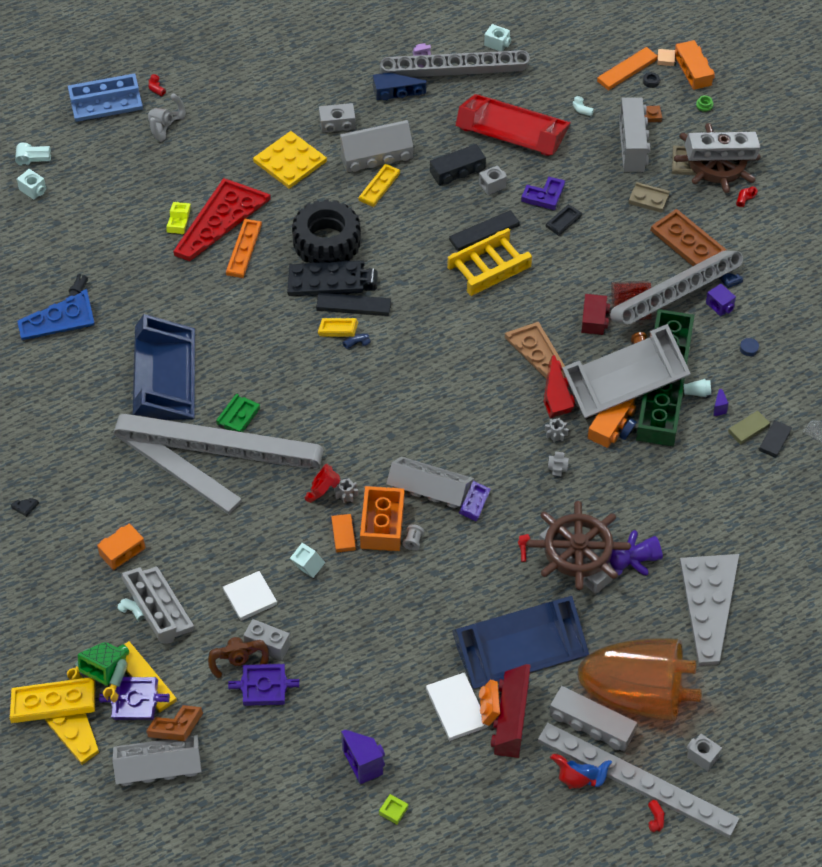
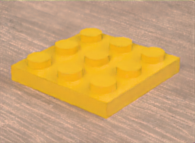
[253,131,327,189]

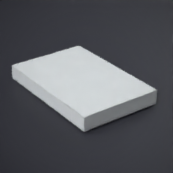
[426,673,488,741]

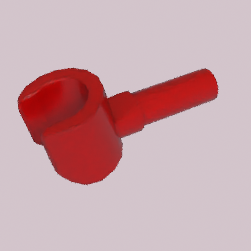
[518,534,530,562]

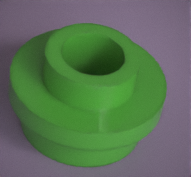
[696,96,713,111]

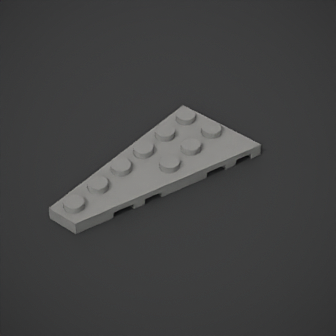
[680,554,739,666]

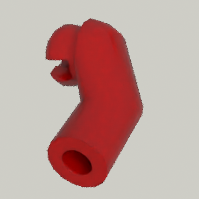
[148,74,166,97]
[736,186,758,207]
[648,800,665,832]

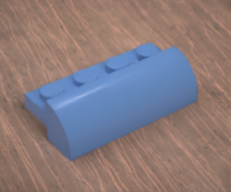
[68,74,143,122]

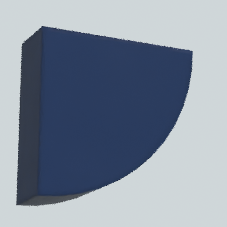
[719,273,743,288]

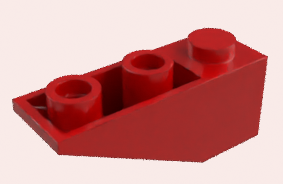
[543,355,575,418]

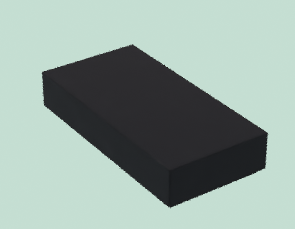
[546,204,582,236]
[759,420,792,458]

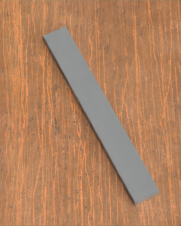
[113,431,242,515]

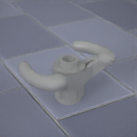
[148,93,186,142]

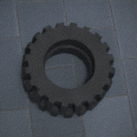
[292,200,361,263]

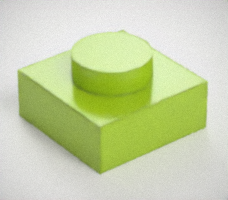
[379,794,408,825]

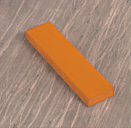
[597,47,658,91]
[226,219,262,278]

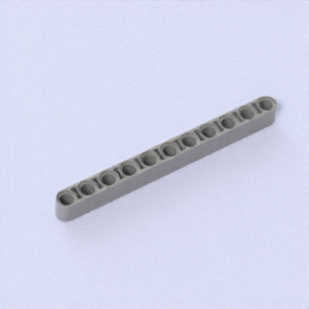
[114,414,324,469]

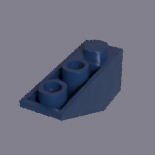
[373,73,427,100]

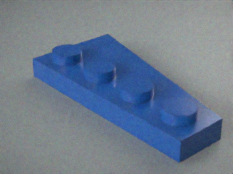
[17,289,95,340]

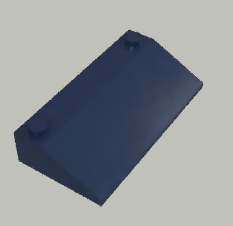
[133,314,195,420]
[452,596,589,689]

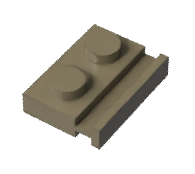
[628,182,670,213]

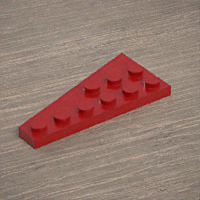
[173,178,271,261]

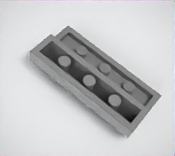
[121,567,194,644]

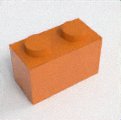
[97,523,145,570]

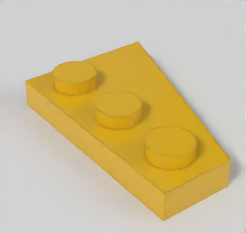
[45,713,99,765]

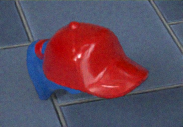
[550,754,612,789]

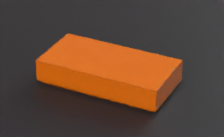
[331,514,356,552]

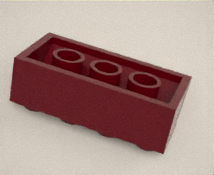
[491,664,531,758]

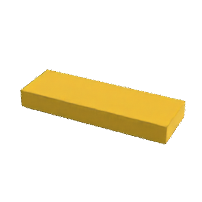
[358,164,400,207]

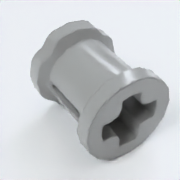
[402,525,424,551]

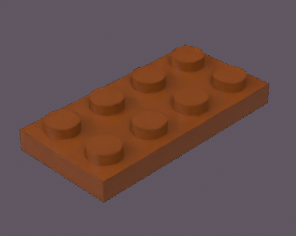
[650,209,726,266]

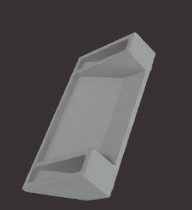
[562,324,691,418]

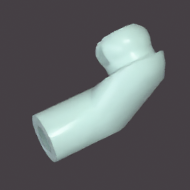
[573,96,594,117]
[118,598,145,621]

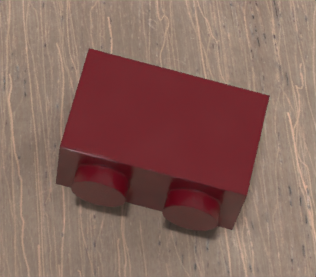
[581,294,610,335]

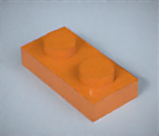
[479,679,500,726]

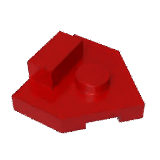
[305,464,341,503]

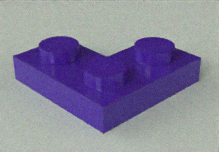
[521,176,565,210]

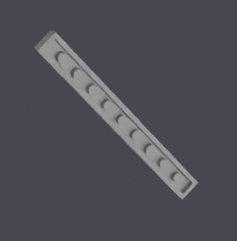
[538,723,739,838]

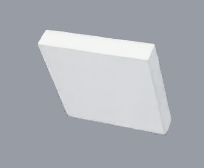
[223,571,277,621]

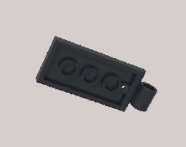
[287,260,378,296]

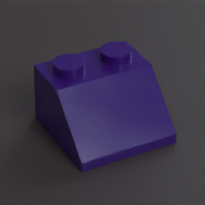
[341,730,385,785]

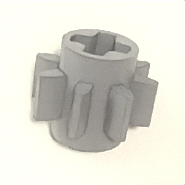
[545,418,569,442]
[548,452,569,476]
[334,478,358,503]

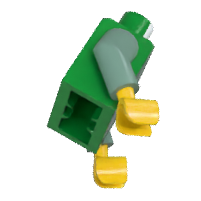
[67,642,129,702]

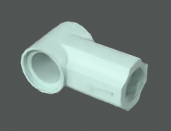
[15,143,51,165]

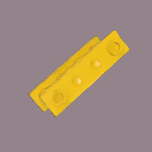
[447,228,532,296]

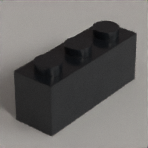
[430,144,486,186]

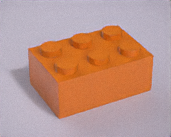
[360,486,404,551]

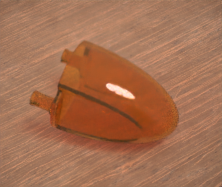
[577,638,702,721]

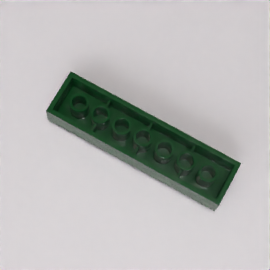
[636,309,695,447]

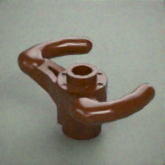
[208,637,269,678]

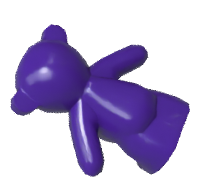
[609,530,663,576]

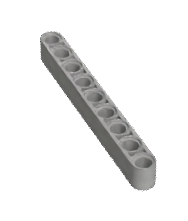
[380,50,530,77]
[610,250,743,324]

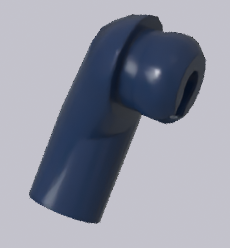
[342,333,371,349]

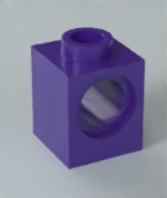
[706,284,736,316]

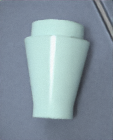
[684,379,711,397]

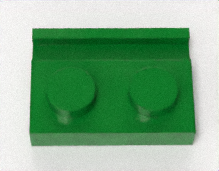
[216,394,260,432]

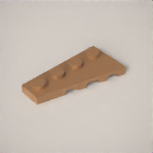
[505,322,565,379]

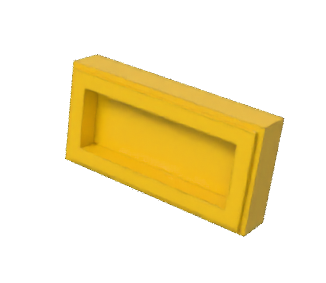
[318,318,358,337]

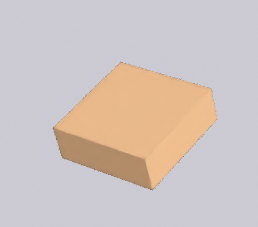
[657,49,675,66]

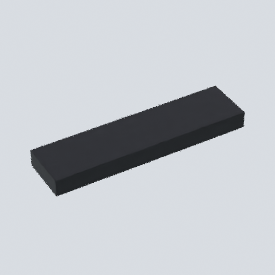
[449,210,520,252]
[316,293,391,316]

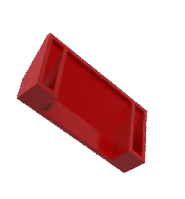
[455,94,571,156]

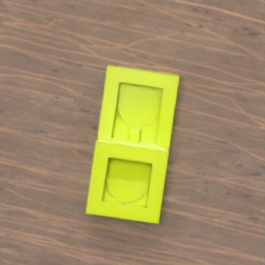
[166,202,191,234]

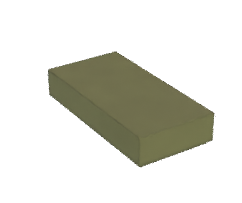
[728,411,770,445]

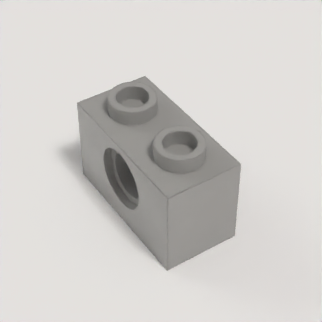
[319,103,356,133]
[243,619,291,661]

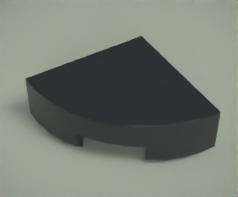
[11,498,39,517]

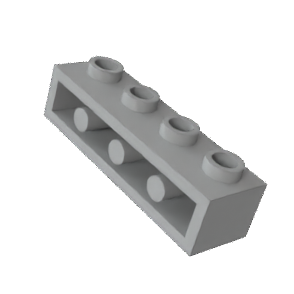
[549,686,637,752]

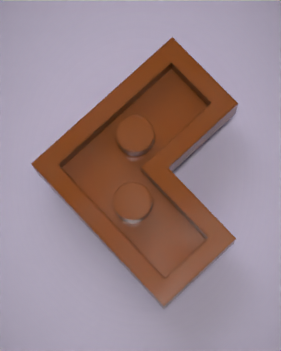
[146,705,203,741]

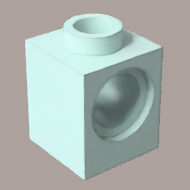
[484,24,511,51]
[17,169,46,199]
[290,543,325,578]

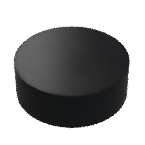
[643,72,660,88]

